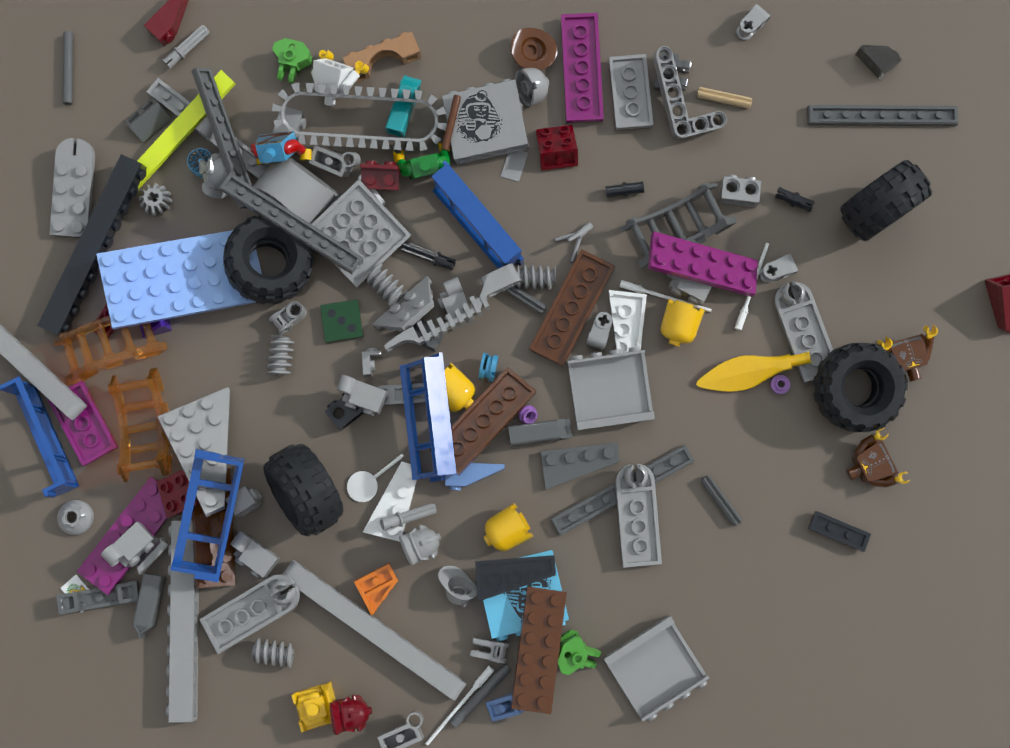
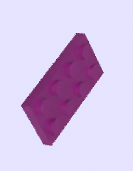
[47,380,119,467]

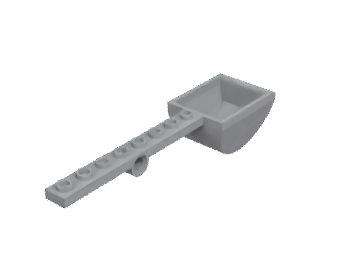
[146,78,342,224]

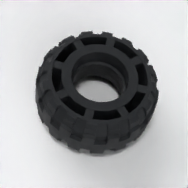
[840,160,932,241]
[223,216,314,305]
[813,343,908,432]
[263,444,344,536]

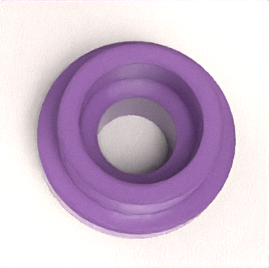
[771,375,790,394]
[518,405,537,424]

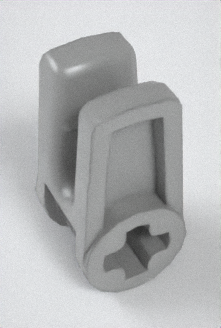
[469,637,509,664]

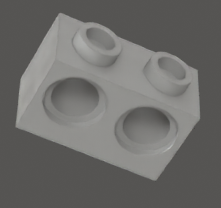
[719,175,761,208]
[225,486,263,517]

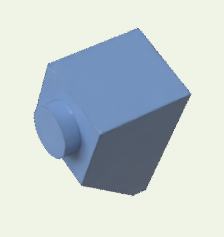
[485,691,524,722]

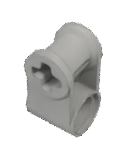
[736,4,771,41]
[759,254,798,283]
[269,301,307,335]
[585,312,612,350]

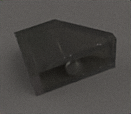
[855,45,902,81]

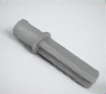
[162,25,210,69]
[380,503,437,531]

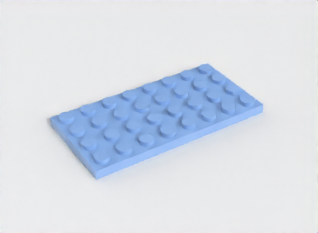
[96,230,262,330]

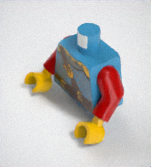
[250,131,312,165]

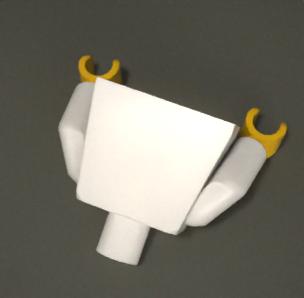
[311,50,369,106]

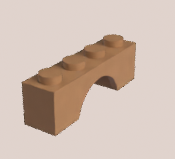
[343,32,421,84]

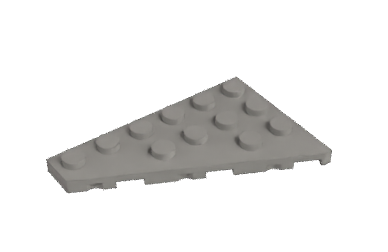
[158,387,230,517]

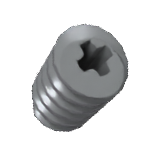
[367,263,407,306]
[517,264,556,290]
[266,335,295,376]
[251,638,295,669]

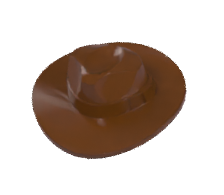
[510,28,557,70]

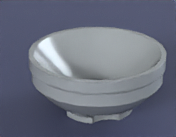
[57,500,94,535]

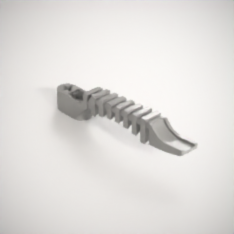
[384,263,521,352]

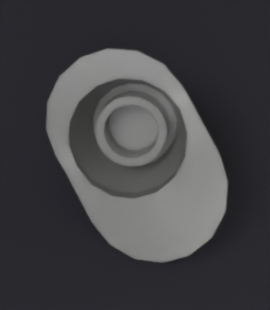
[438,565,478,608]

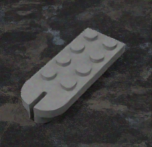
[49,138,95,237]
[774,281,833,383]
[615,464,662,568]
[199,574,300,654]

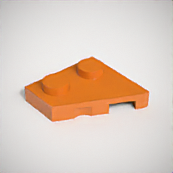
[354,563,398,615]

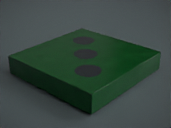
[320,299,364,343]

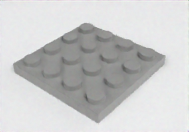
[311,180,411,287]

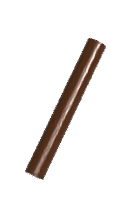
[441,95,461,151]

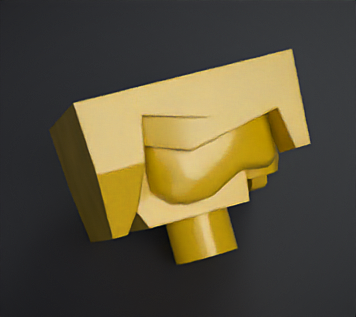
[291,681,336,732]

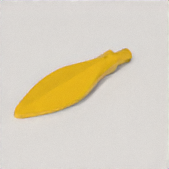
[696,351,812,392]

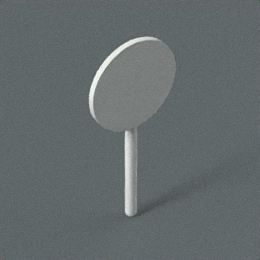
[347,454,404,502]

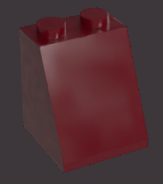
[985,274,1010,333]

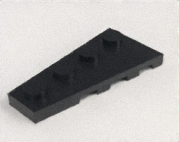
[475,555,556,602]

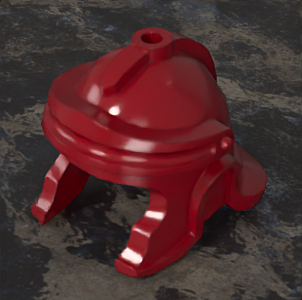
[329,694,372,735]

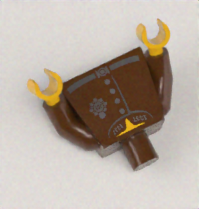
[877,324,938,382]
[846,428,910,488]

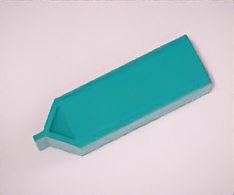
[385,75,422,138]

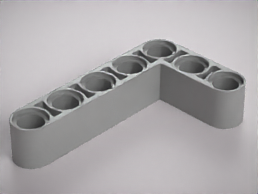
[653,46,727,139]

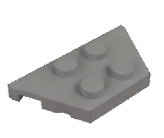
[372,276,434,332]

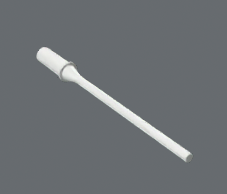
[734,243,769,331]
[619,280,712,313]
[425,666,494,745]

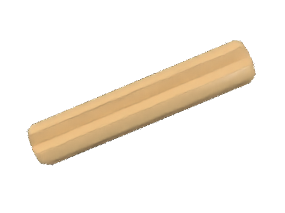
[697,87,752,109]

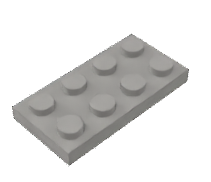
[609,54,653,130]

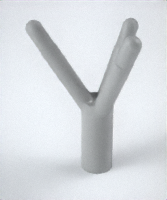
[554,222,593,262]

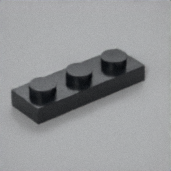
[808,511,871,552]

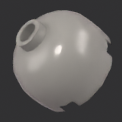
[515,67,549,106]

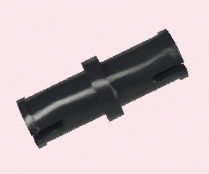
[605,181,644,198]
[775,187,815,212]

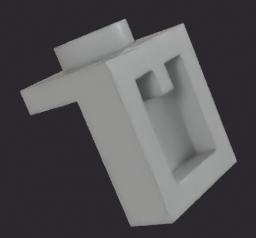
[362,348,382,377]

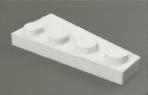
[608,290,647,353]
[363,462,417,542]

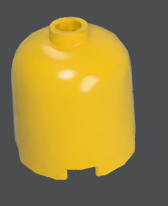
[661,299,705,347]
[444,363,475,412]
[484,503,533,552]

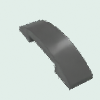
[56,581,139,615]

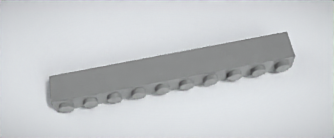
[166,521,199,722]

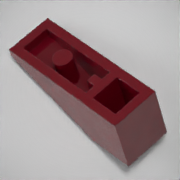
[144,0,189,47]

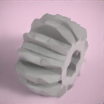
[139,183,172,216]

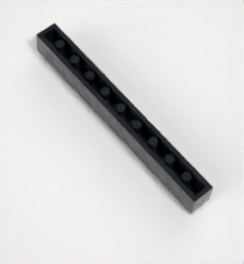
[37,154,147,337]

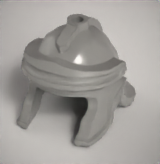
[199,153,228,198]
[399,525,441,565]

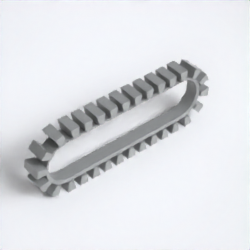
[272,82,447,151]

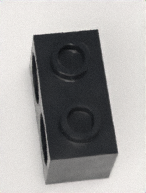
[325,393,364,431]

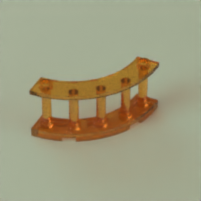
[53,316,168,385]
[108,368,172,483]

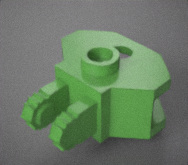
[272,38,313,83]
[558,629,601,675]

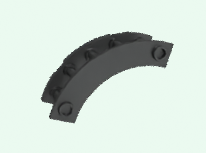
[620,182,737,269]

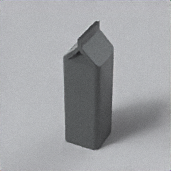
[508,419,572,447]
[132,573,166,638]

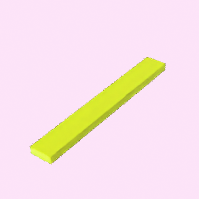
[137,70,236,190]

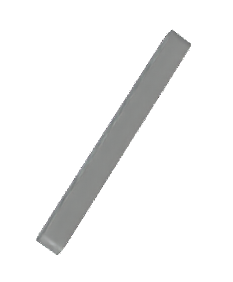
[283,560,467,701]

